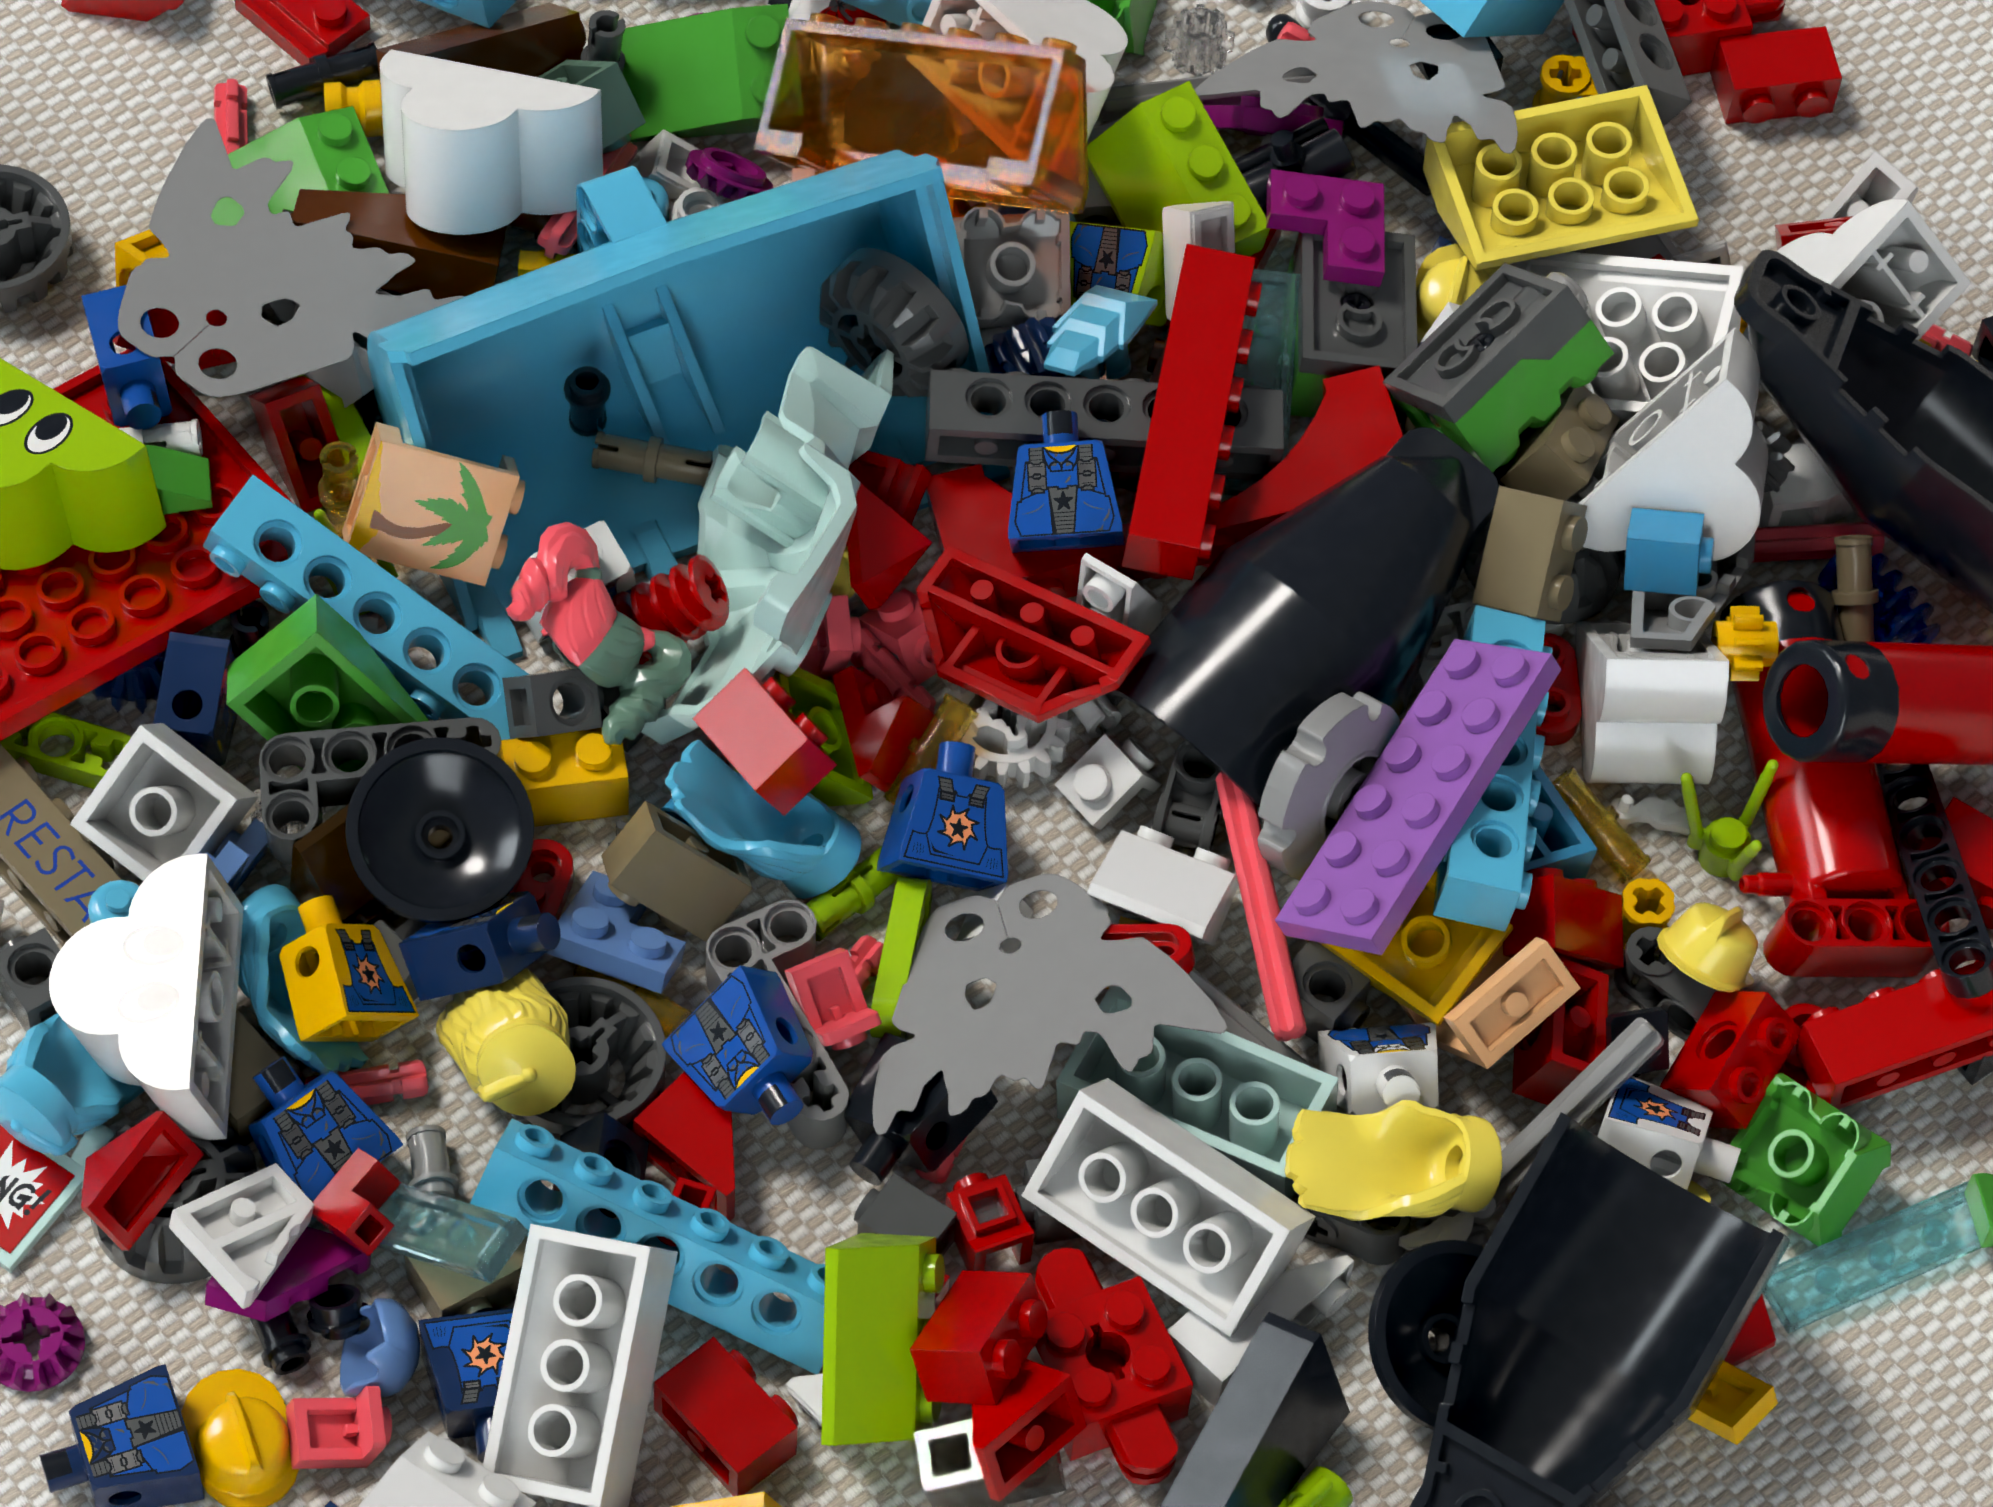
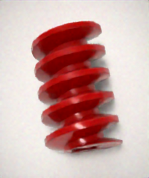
[612,554,729,665]

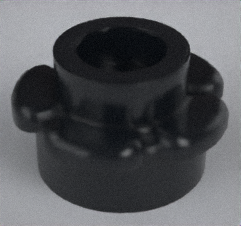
[306,1284,368,1340]

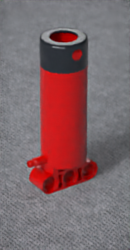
[1719,580,1950,977]
[1763,640,1993,765]

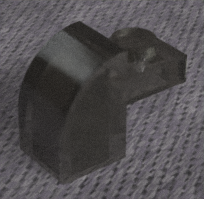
[913,1418,1067,1507]

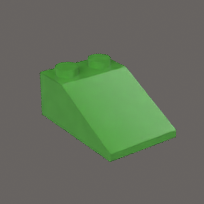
[621,4,799,142]
[211,106,389,226]
[226,594,429,772]

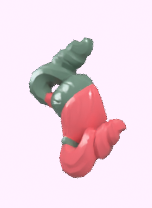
[506,522,691,745]

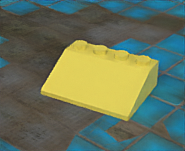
[1423,85,1699,270]

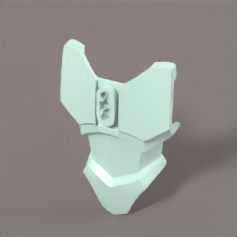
[641,346,894,745]

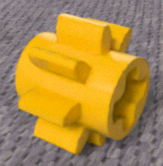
[1711,606,1779,681]

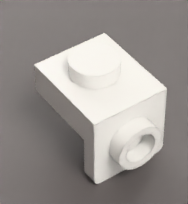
[1055,734,1162,830]

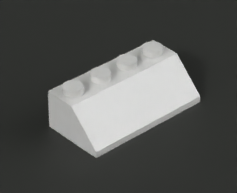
[1021,1078,1316,1336]
[483,1224,678,1507]

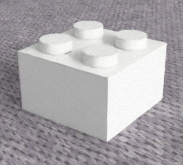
[70,723,259,881]

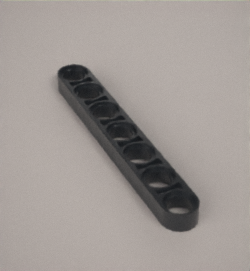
[1876,763,1993,999]

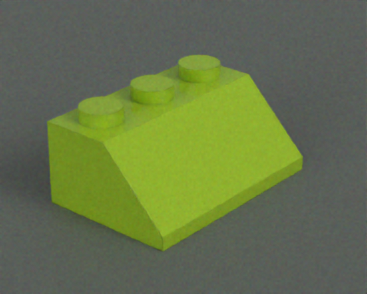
[1082,81,1270,256]
[821,1233,945,1446]

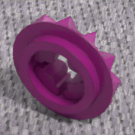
[685,147,774,201]
[0,1292,85,1392]

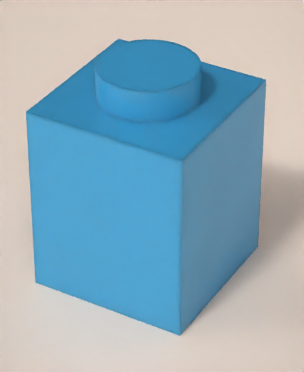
[1624,508,1714,596]

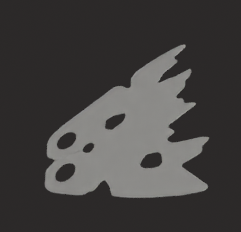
[1195,1,1518,154]
[118,118,464,397]
[872,874,1228,1135]

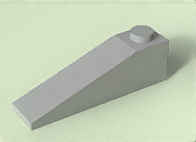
[1630,534,1755,651]

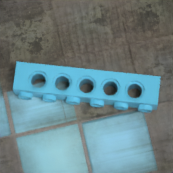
[203,475,529,740]
[1433,605,1553,932]
[468,1118,825,1374]

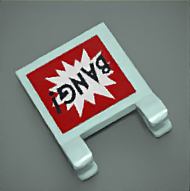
[0,1124,115,1273]

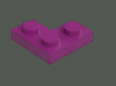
[1266,169,1385,287]

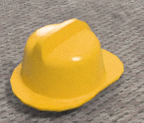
[181,1369,299,1507]

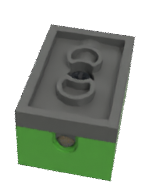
[1285,232,1417,425]
[1383,263,1614,473]

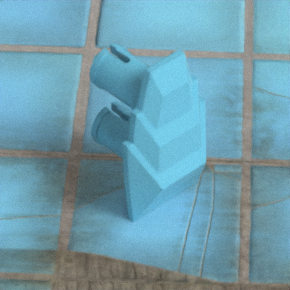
[1044,285,1158,379]

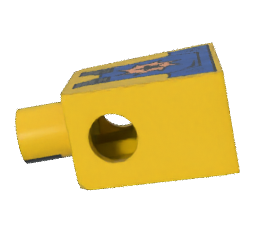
[279,895,419,1042]

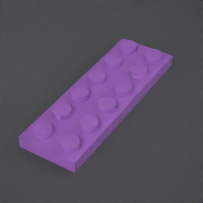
[1275,639,1561,955]

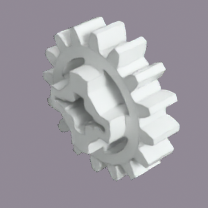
[940,687,1071,789]

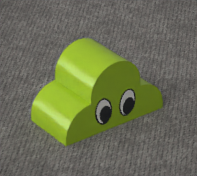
[0,358,167,570]

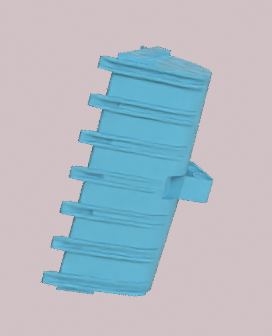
[367,150,1010,660]

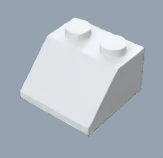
[1087,825,1239,947]

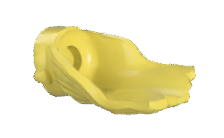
[436,967,576,1116]
[1284,1100,1502,1221]

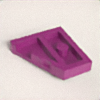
[1203,95,1344,137]
[205,1227,371,1322]

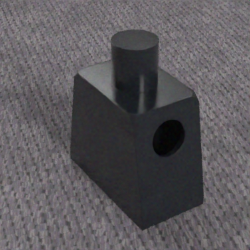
[844,1032,998,1186]

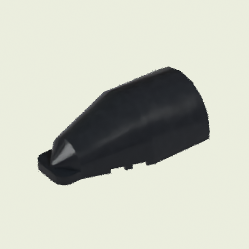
[1734,250,1993,614]
[1105,427,1499,808]
[1409,1112,1790,1507]

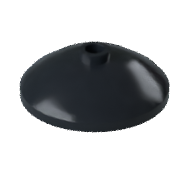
[345,737,534,923]
[1368,1240,1484,1430]

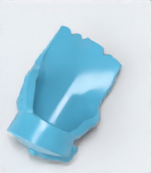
[665,740,862,899]
[238,884,369,1075]
[0,1013,145,1156]

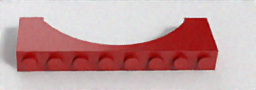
[926,365,1403,598]

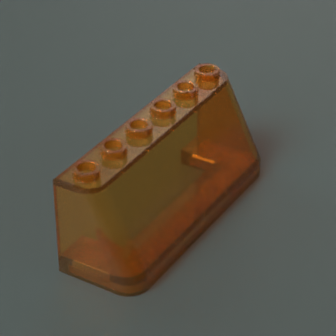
[753,13,1089,214]

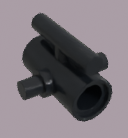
[1234,116,1358,216]

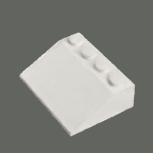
[1516,252,1745,433]

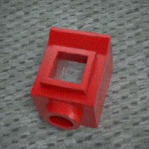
[945,1172,1034,1271]

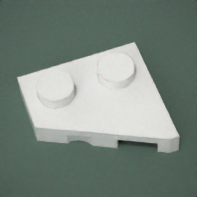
[169,1163,315,1309]

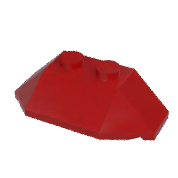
[916,545,1151,723]

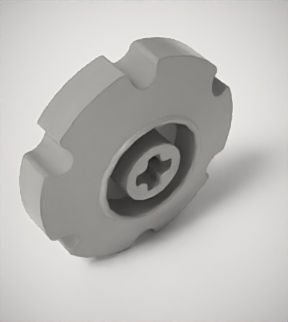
[1257,691,1401,881]

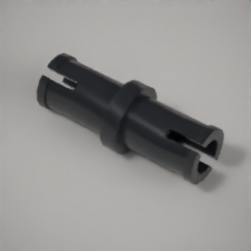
[266,42,380,110]

